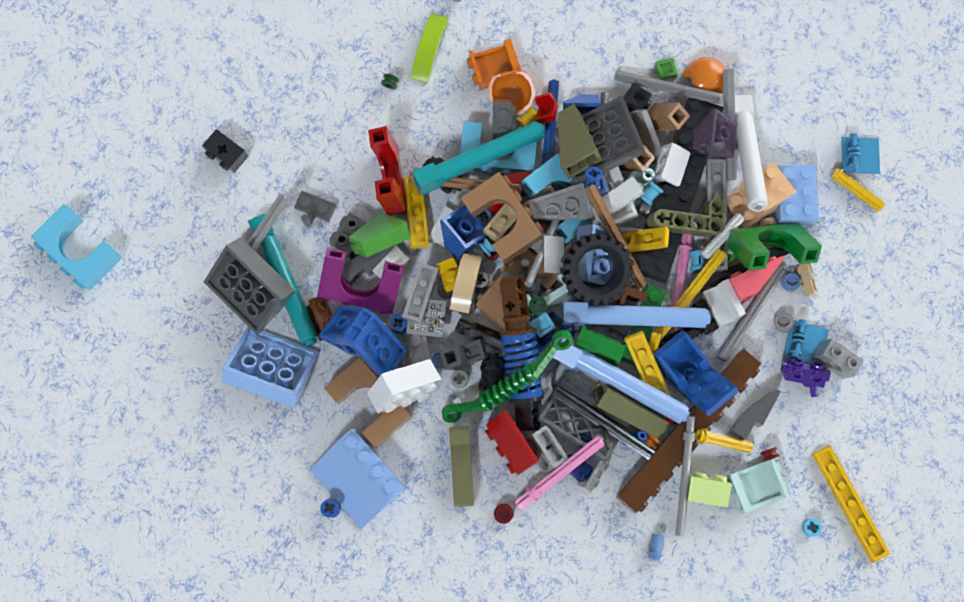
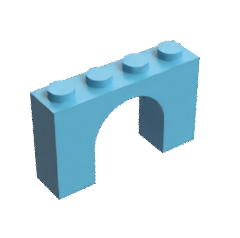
[460,121,537,175]
[519,153,593,244]
[31,204,123,290]

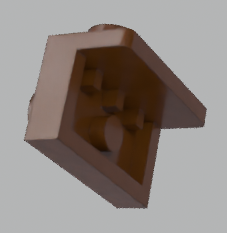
[611,285,648,306]
[306,297,333,341]

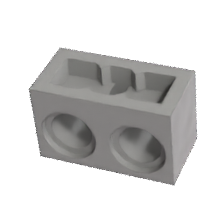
[525,425,568,474]

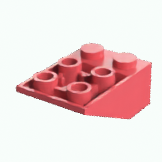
[729,256,784,304]

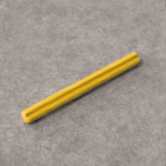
[654,249,727,341]

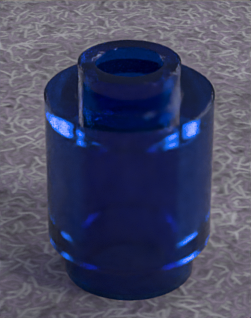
[568,454,592,482]

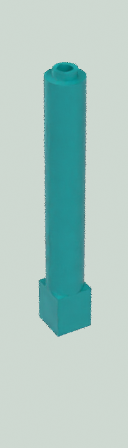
[412,121,545,196]
[247,213,319,347]

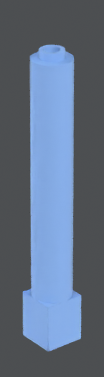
[563,302,710,328]
[553,339,690,424]

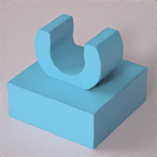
[529,311,556,338]

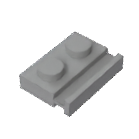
[399,334,431,367]

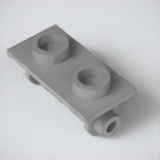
[577,450,610,492]

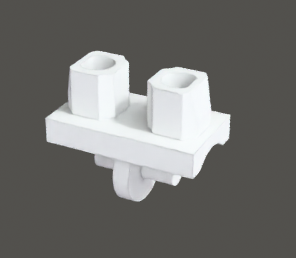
[372,246,410,279]

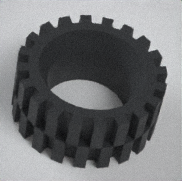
[560,233,634,305]

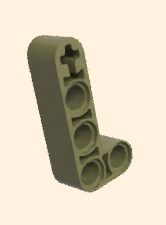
[647,198,726,237]
[449,426,474,507]

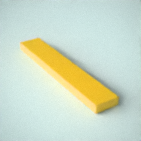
[811,446,890,563]

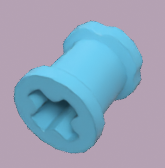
[640,180,664,205]
[690,250,705,273]

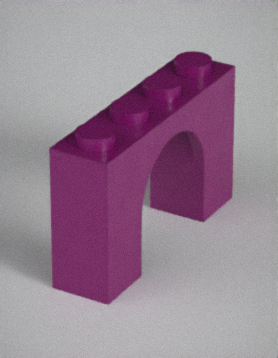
[317,248,404,314]

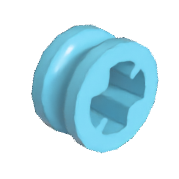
[479,238,496,257]
[802,518,822,537]

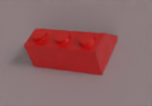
[485,410,539,476]

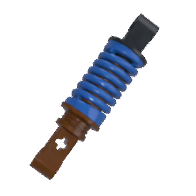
[499,275,544,431]

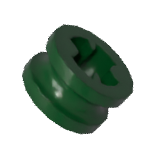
[381,73,399,90]
[528,296,547,315]

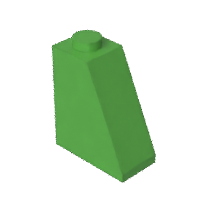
[348,212,411,258]

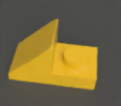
[435,257,459,292]

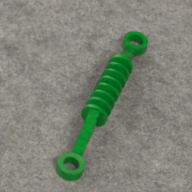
[441,330,573,423]

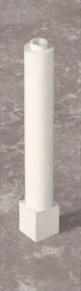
[735,95,768,212]

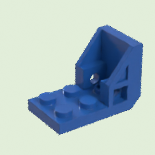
[319,305,408,377]
[653,330,738,417]

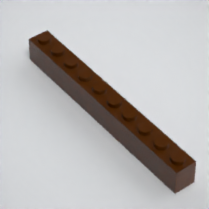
[616,348,762,513]

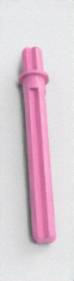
[669,234,693,331]
[515,436,604,510]

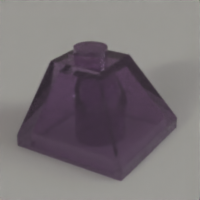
[692,108,737,158]

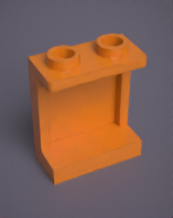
[466,39,521,91]

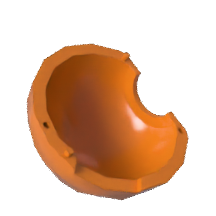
[682,57,726,94]
[488,70,535,116]

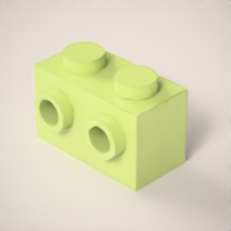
[687,472,732,508]

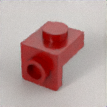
[534,92,559,124]

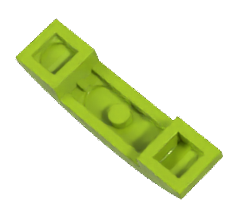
[410,13,449,84]

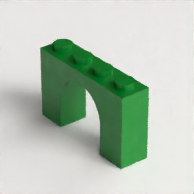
[727,222,822,271]

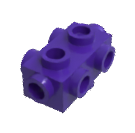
[780,358,831,397]

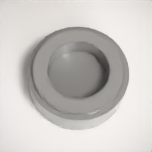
[774,313,794,333]

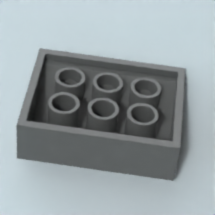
[204,237,295,335]

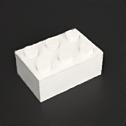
[367,359,441,413]

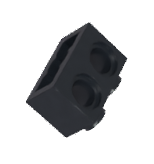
[623,82,652,124]

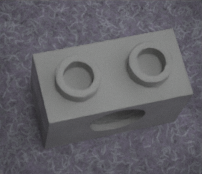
[812,339,864,379]

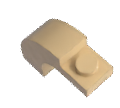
[450,253,483,314]

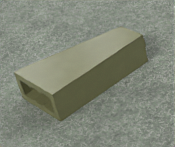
[558,104,603,179]
[592,380,668,438]

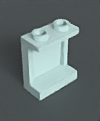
[521,274,571,320]
[726,459,790,514]

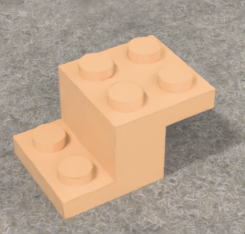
[727,162,796,228]

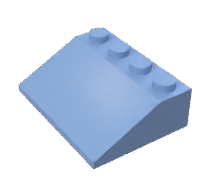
[222,327,319,408]
[310,428,406,529]

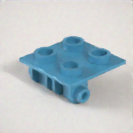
[841,133,880,174]
[783,319,829,364]

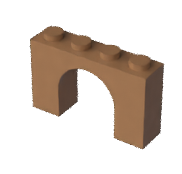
[618,103,690,172]
[461,172,544,264]
[475,249,559,330]
[324,357,412,449]

